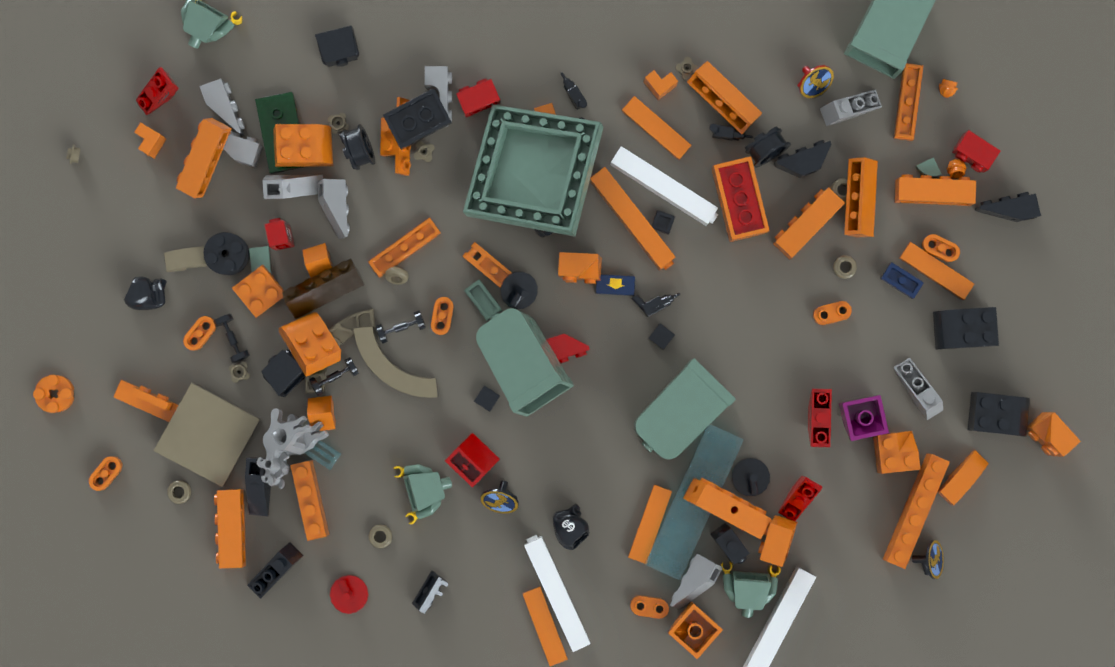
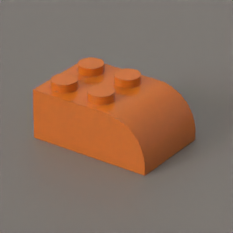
[273,124,333,167]
[279,312,341,377]

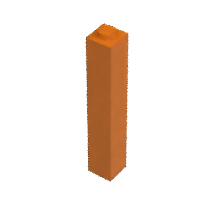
[590,167,676,271]

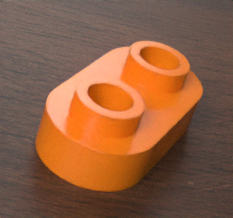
[922,234,960,262]
[431,297,454,335]
[813,301,852,325]
[183,316,216,351]
[89,456,123,491]
[630,595,669,619]

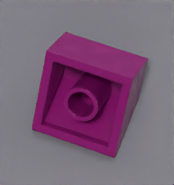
[839,395,889,441]

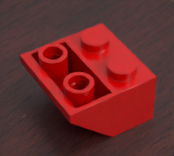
[445,433,500,488]

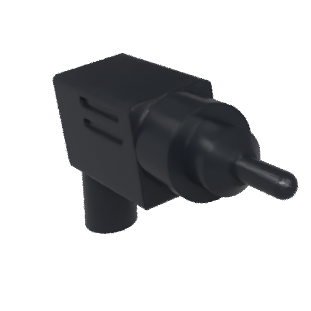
[561,72,587,110]
[710,124,753,141]
[631,293,680,317]

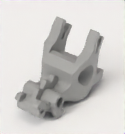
[257,408,329,489]

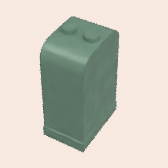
[844,0,936,79]
[476,308,574,417]
[634,358,736,459]

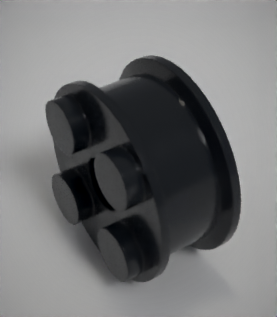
[340,124,375,170]
[745,126,791,168]
[203,232,250,275]

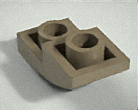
[164,246,207,272]

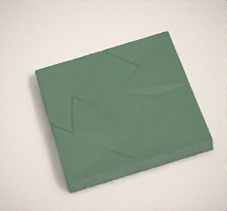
[463,104,604,236]

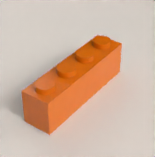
[687,61,762,134]
[176,118,232,198]
[844,157,878,238]
[895,174,976,206]
[773,187,845,260]
[290,460,330,541]
[214,489,246,569]

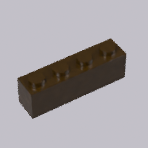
[282,258,364,319]

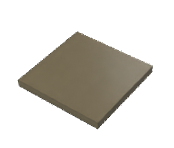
[154,383,260,487]

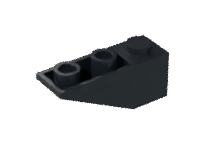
[975,192,1041,222]
[245,457,271,517]
[247,542,304,599]

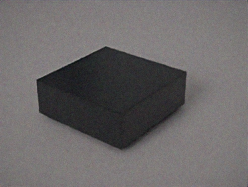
[652,210,675,235]
[648,323,675,350]
[474,386,500,412]

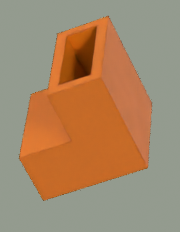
[644,70,678,100]
[134,122,166,159]
[303,243,333,278]
[307,395,336,431]

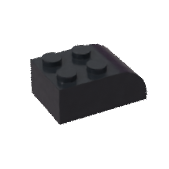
[933,307,999,350]
[968,392,1030,437]

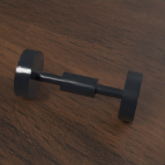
[376,310,426,344]
[213,314,250,363]
[309,357,359,396]

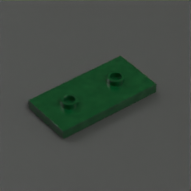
[255,92,303,174]

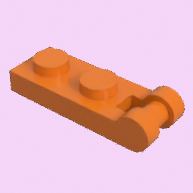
[462,242,512,288]

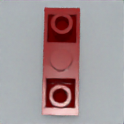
[136,67,179,115]
[546,334,590,364]
[808,389,832,447]
[778,476,822,521]

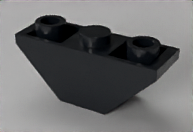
[774,140,832,178]

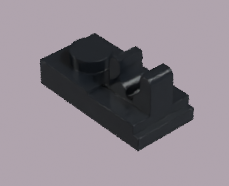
[412,571,448,614]

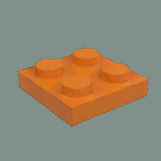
[232,264,284,318]

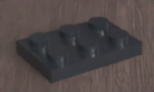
[383,88,452,150]

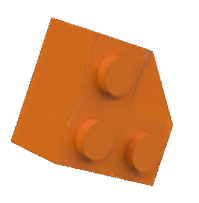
[558,252,602,284]
[1027,412,1081,457]
[873,431,921,474]
[758,515,798,567]
[668,601,723,659]

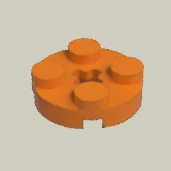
[33,375,74,413]

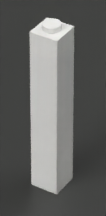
[610,146,718,226]
[524,535,591,652]
[743,566,816,667]

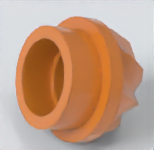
[939,79,958,98]
[947,159,966,179]

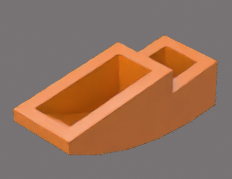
[938,450,989,505]

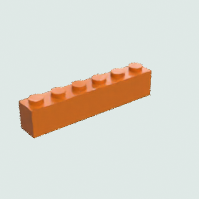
[882,453,950,569]

